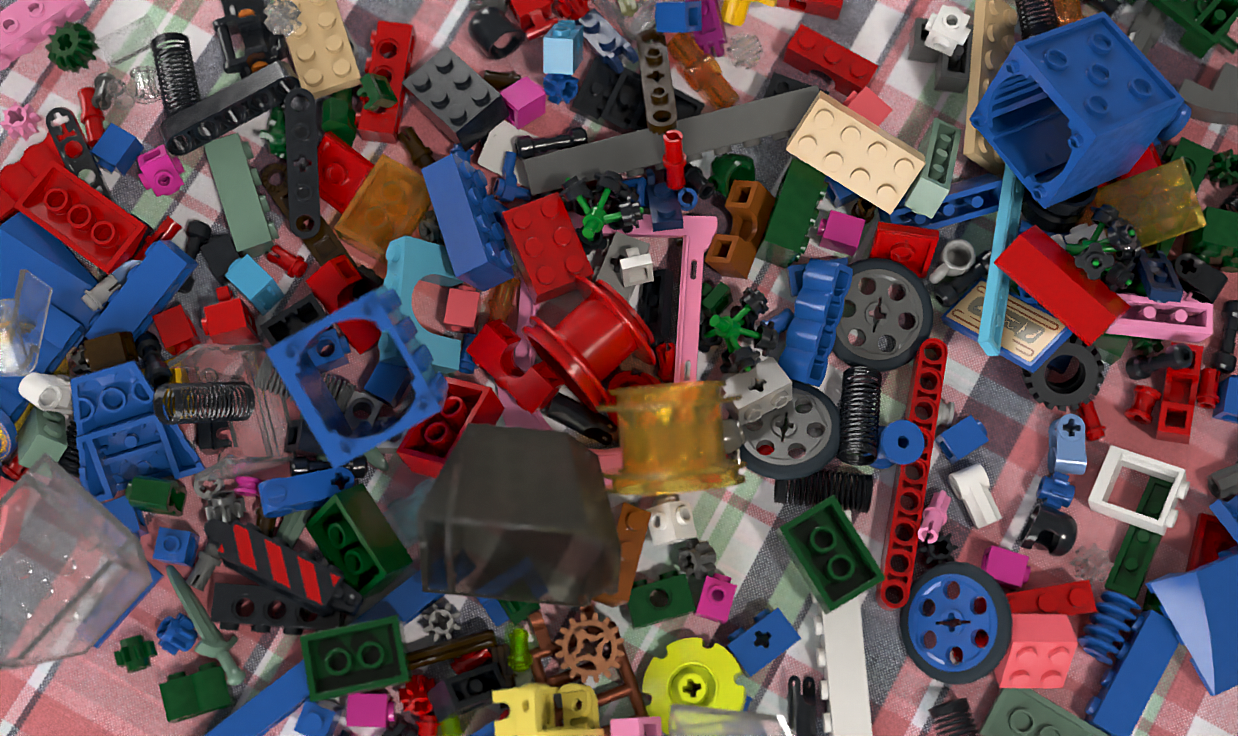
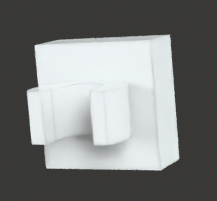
[620,247,654,287]

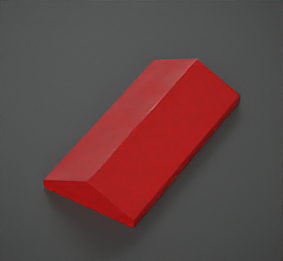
[13,159,148,275]
[994,225,1131,347]

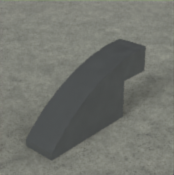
[1176,62,1238,126]

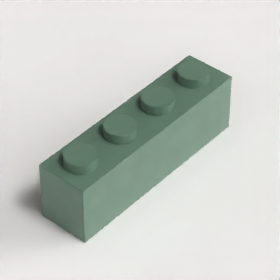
[904,117,962,218]
[204,133,280,258]

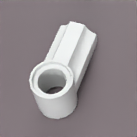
[948,463,1002,530]

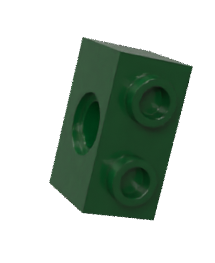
[626,570,696,630]

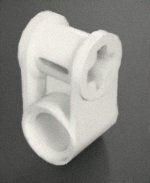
[19,372,73,415]

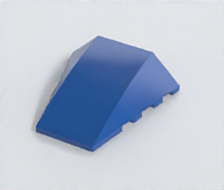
[0,212,108,348]
[70,360,206,507]
[1145,545,1238,696]

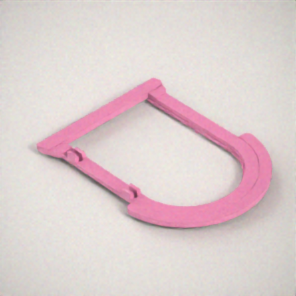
[497,212,718,488]

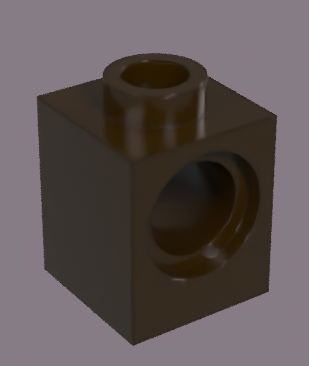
[84,331,139,372]

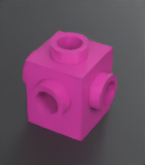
[137,144,185,197]

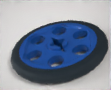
[900,561,1013,685]

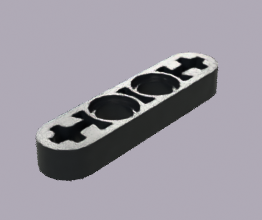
[46,107,115,203]

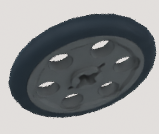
[832,258,934,372]
[728,380,844,480]

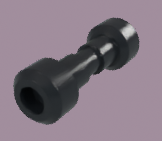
[515,127,588,160]
[177,220,212,294]
[933,250,992,308]
[1209,300,1238,374]
[135,334,172,389]
[1126,343,1193,381]
[290,454,368,479]

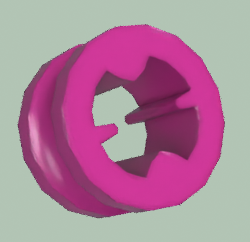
[233,477,263,497]

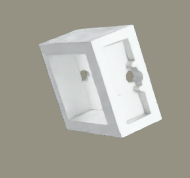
[1088,445,1190,536]

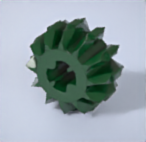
[45,21,100,74]

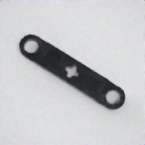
[284,88,321,240]

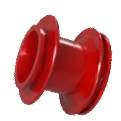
[521,275,656,413]

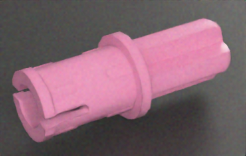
[918,490,951,543]

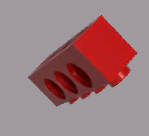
[355,20,417,145]

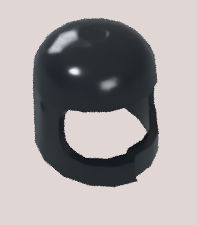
[468,6,526,60]
[1019,503,1078,557]

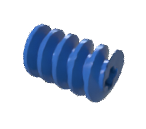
[1077,591,1141,665]

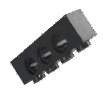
[210,583,345,635]

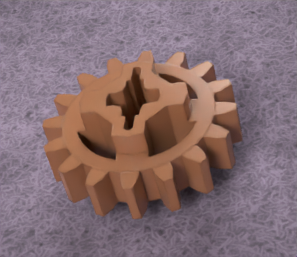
[555,613,625,683]

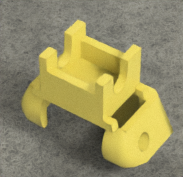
[492,683,604,736]

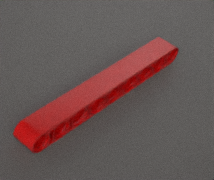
[875,338,948,611]

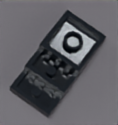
[570,57,705,135]

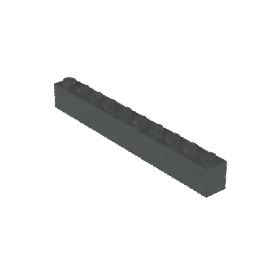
[523,85,819,198]

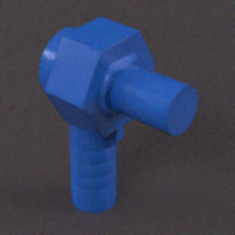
[493,151,532,203]

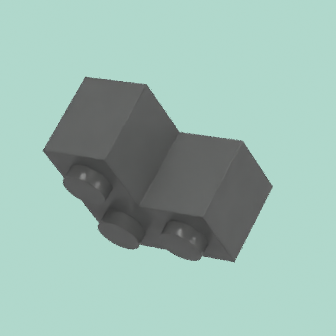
[907,18,974,94]

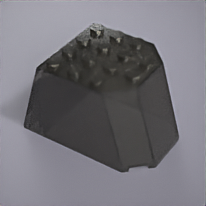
[417,423,622,607]

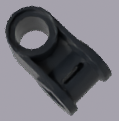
[1171,253,1228,304]

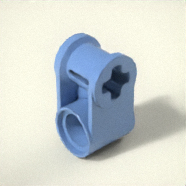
[1048,414,1087,475]

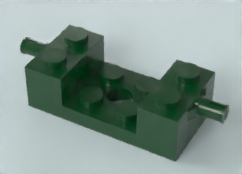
[1125,0,1238,60]

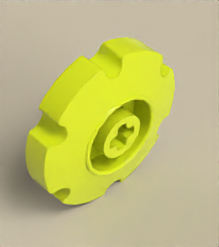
[642,637,746,736]

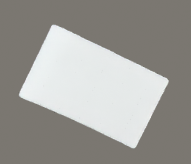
[478,120,564,194]

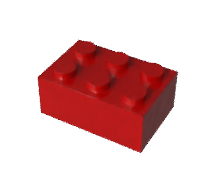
[500,192,594,305]
[396,376,505,485]

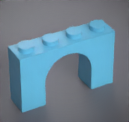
[378,236,463,375]

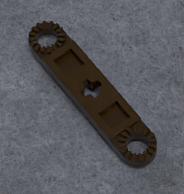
[636,29,677,135]
[262,163,358,269]

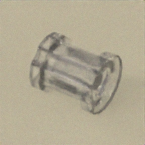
[129,66,162,104]

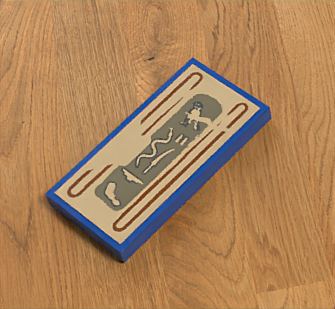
[941,277,1073,373]

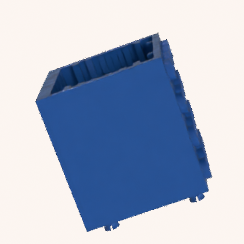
[969,11,1185,209]
[266,285,450,469]

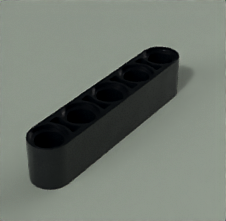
[159,61,301,156]

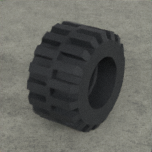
[1020,333,1105,411]

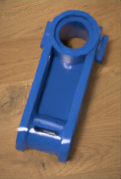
[258,467,354,518]

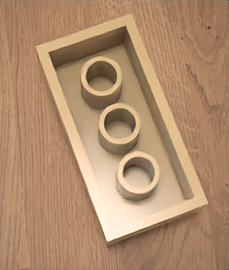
[786,90,926,215]

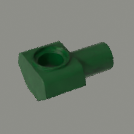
[322,87,356,147]

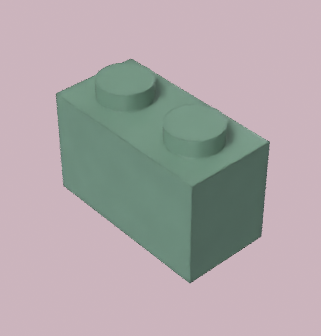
[17,406,68,476]

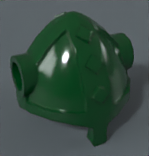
[259,106,300,159]
[708,153,755,199]

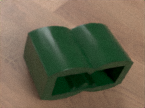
[126,475,187,517]
[159,662,236,723]

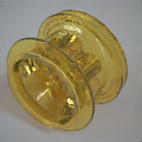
[596,380,748,495]

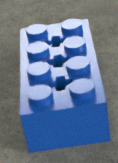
[421,153,515,292]

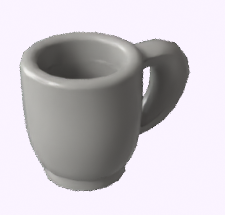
[929,239,976,284]

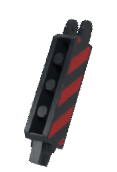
[203,518,364,617]

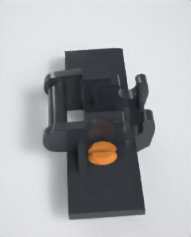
[212,0,288,106]

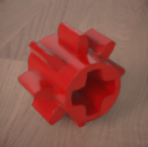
[554,0,590,21]
[398,674,436,715]

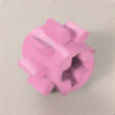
[0,102,41,141]

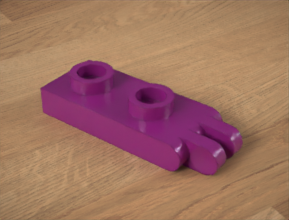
[685,0,727,61]

